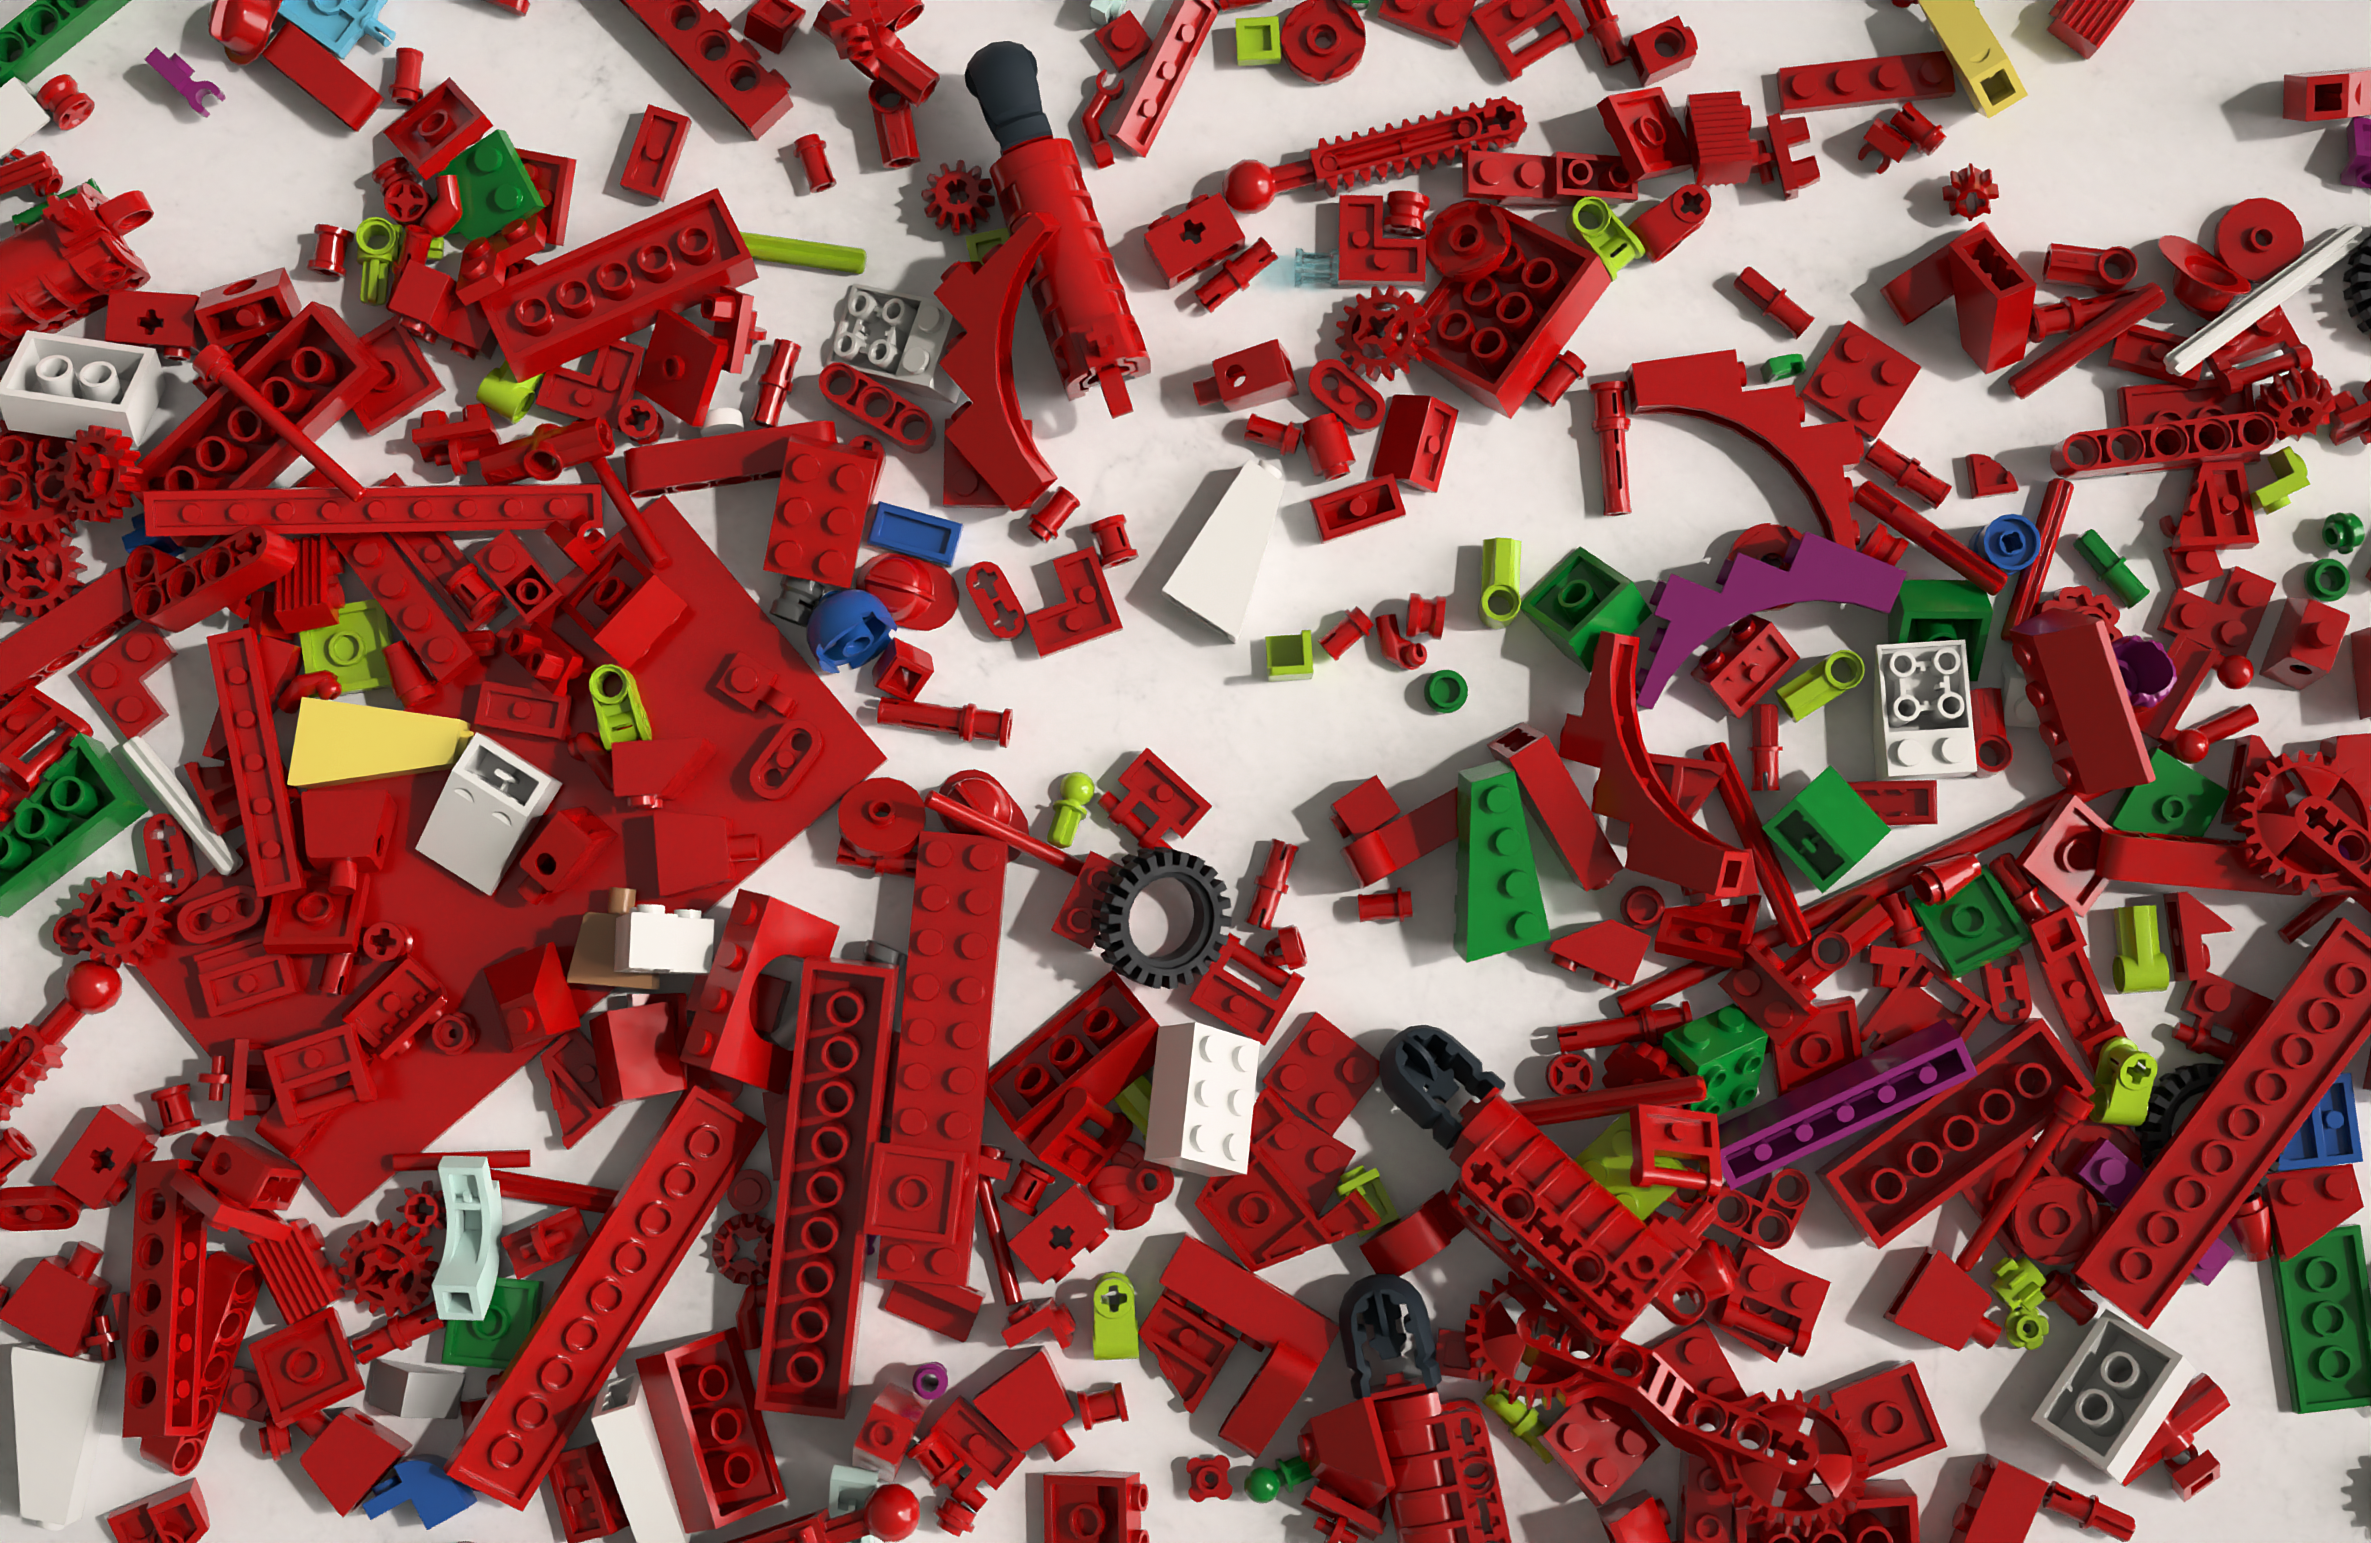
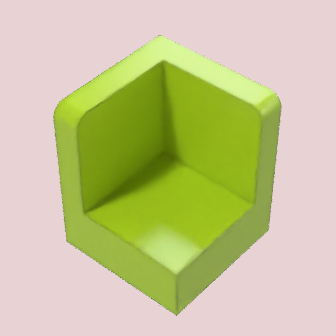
[1265,630,1314,682]

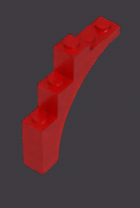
[933,212,1062,512]
[1625,349,1864,551]
[1558,630,1749,897]

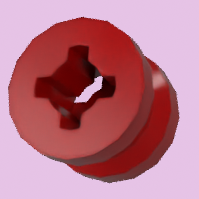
[36,74,95,130]
[384,179,433,229]
[1383,190,1430,237]
[1857,522,1909,567]
[1405,593,1446,640]
[1545,1053,1594,1096]

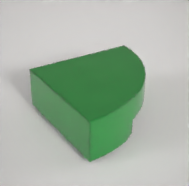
[1760,354,1807,384]

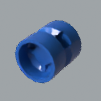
[1968,514,2041,577]

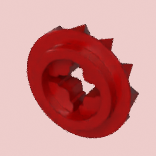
[711,1213,775,1285]

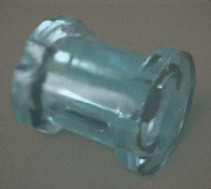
[1294,248,1339,288]

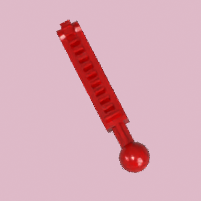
[1222,96,1527,214]
[0,959,122,1122]
[723,1484,920,1543]

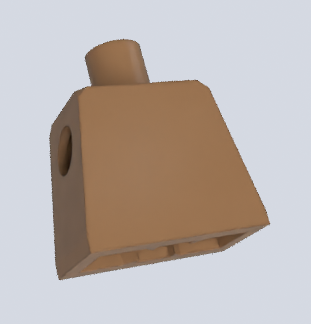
[567,887,660,990]

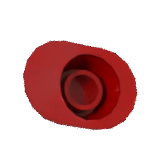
[208,0,282,66]
[2158,235,2251,321]
[856,553,959,631]
[937,769,1029,864]

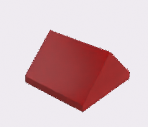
[589,1001,688,1108]

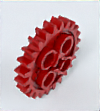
[0,419,94,545]

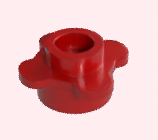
[1186,1455,1233,1502]

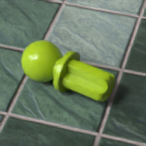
[1047,772,1095,849]

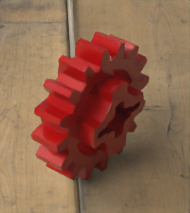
[1335,285,1431,382]
[56,425,143,523]
[0,532,88,618]
[71,870,173,968]
[338,1219,439,1317]

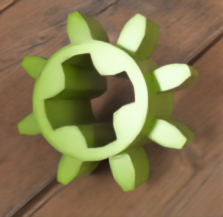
[1989,1256,2047,1312]

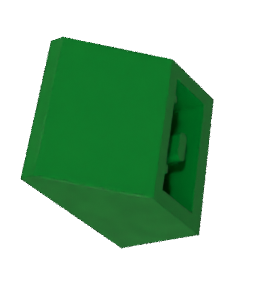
[1761,765,1891,894]

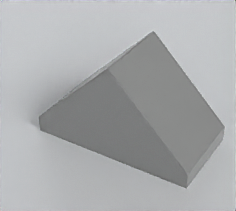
[368,1358,466,1419]

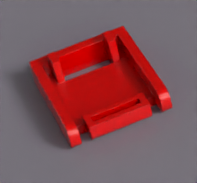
[1859,953,1992,1052]

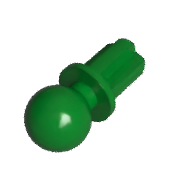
[1244,1455,1314,1504]

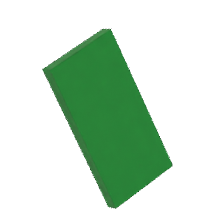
[2270,1224,2371,1414]

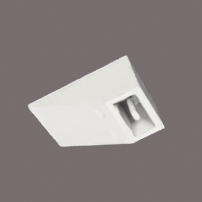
[825,283,968,404]
[1873,639,1977,781]
[415,732,563,896]

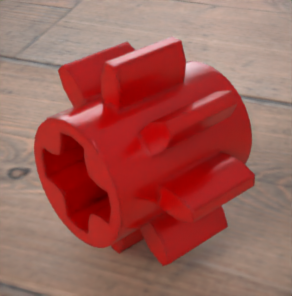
[1942,163,1999,221]
[396,1180,447,1238]

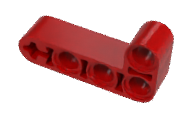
[125,525,297,633]
[1340,786,1459,890]
[1665,1164,1811,1250]

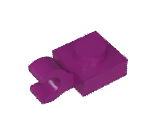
[144,47,226,118]

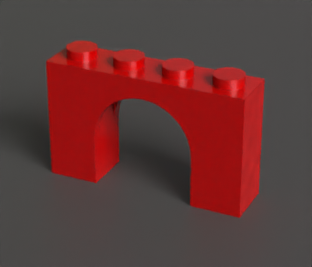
[679,888,840,1095]

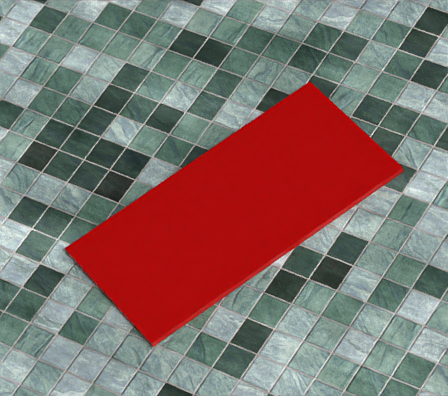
[136,494,889,1218]

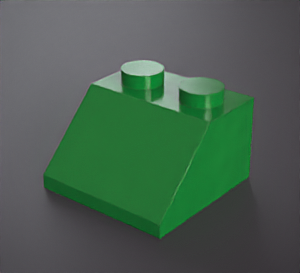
[1520,546,1652,673]
[1888,580,1993,681]

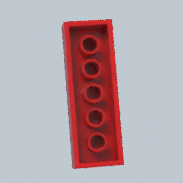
[132,301,389,548]
[1814,1018,2096,1249]

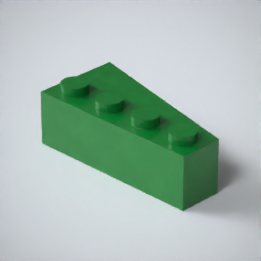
[0,732,150,918]
[1453,760,1551,963]

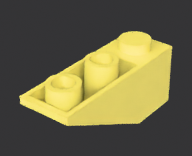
[1917,0,2028,118]

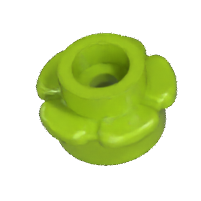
[2004,1306,2049,1350]

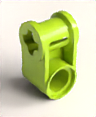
[1565,196,1645,282]
[589,664,652,753]
[2088,1036,2158,1126]
[1093,1271,1139,1361]

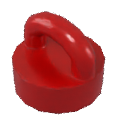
[1263,924,1307,971]

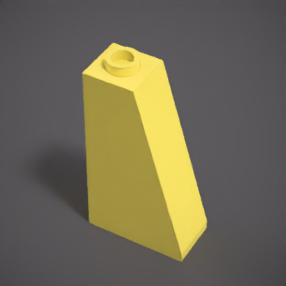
[287,697,474,789]

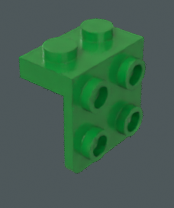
[1662,1003,1768,1117]

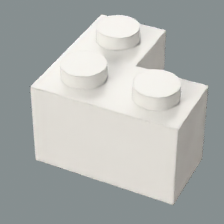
[614,904,714,975]

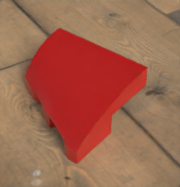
[107,1477,210,1543]

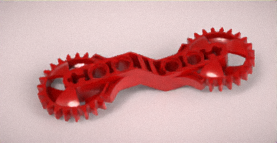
[2232,750,2371,913]
[1465,1267,1870,1537]

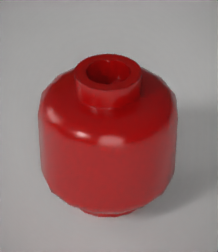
[1676,1239,1740,1305]

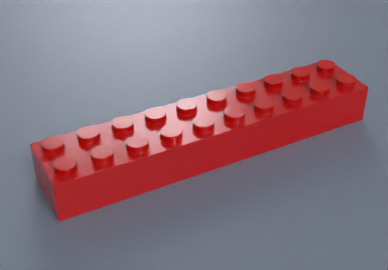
[754,955,899,1420]

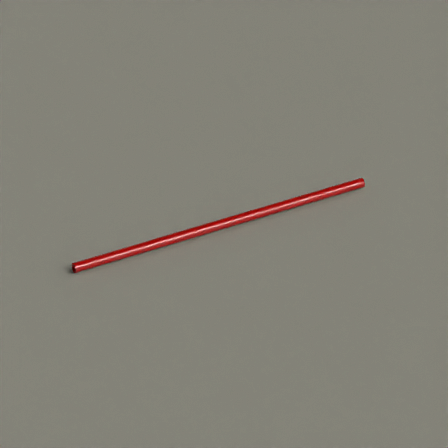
[1615,704,2259,1017]

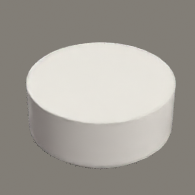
[700,408,744,437]

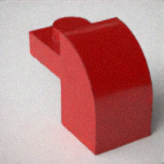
[1358,1189,1465,1277]

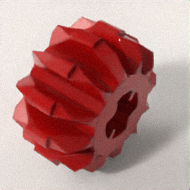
[921,159,996,236]
[2254,366,2336,442]

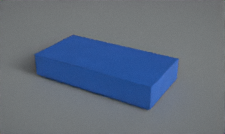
[867,501,964,568]

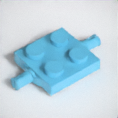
[277,0,396,60]

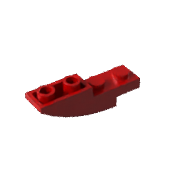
[1462,150,1638,207]

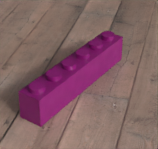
[1718,1019,1978,1190]

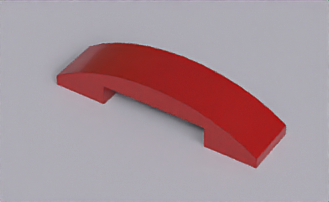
[2027,904,2127,1077]

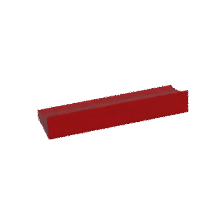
[479,188,759,383]

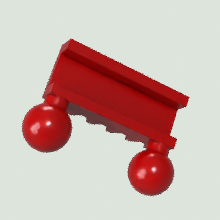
[2134,631,2254,764]

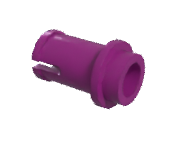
[912,1362,948,1400]

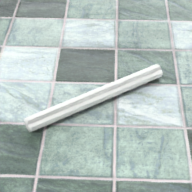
[2163,224,2365,376]

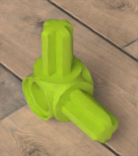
[356,217,444,306]

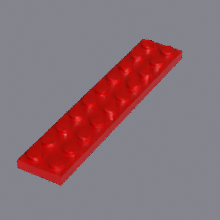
[877,831,1009,1287]
[2070,917,2371,1330]
[443,1081,766,1512]

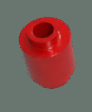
[1301,413,1356,481]

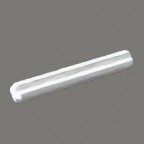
[121,736,243,876]

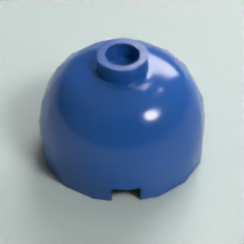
[806,589,897,673]

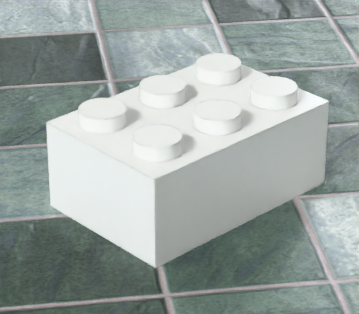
[0,330,167,448]
[1144,1022,1260,1177]
[2030,1309,2197,1483]

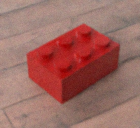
[763,433,879,589]

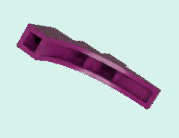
[1635,531,1907,710]

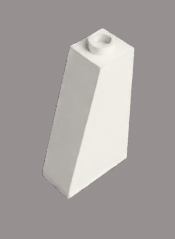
[1162,459,1285,643]
[11,1342,117,1530]
[591,1371,691,1543]

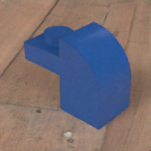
[362,1454,478,1530]

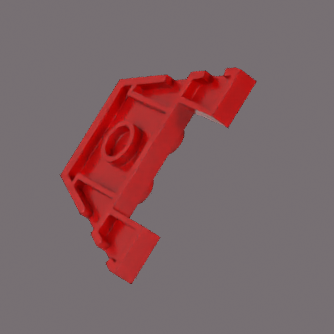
[1194,1085,1382,1273]

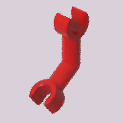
[1080,69,1125,170]

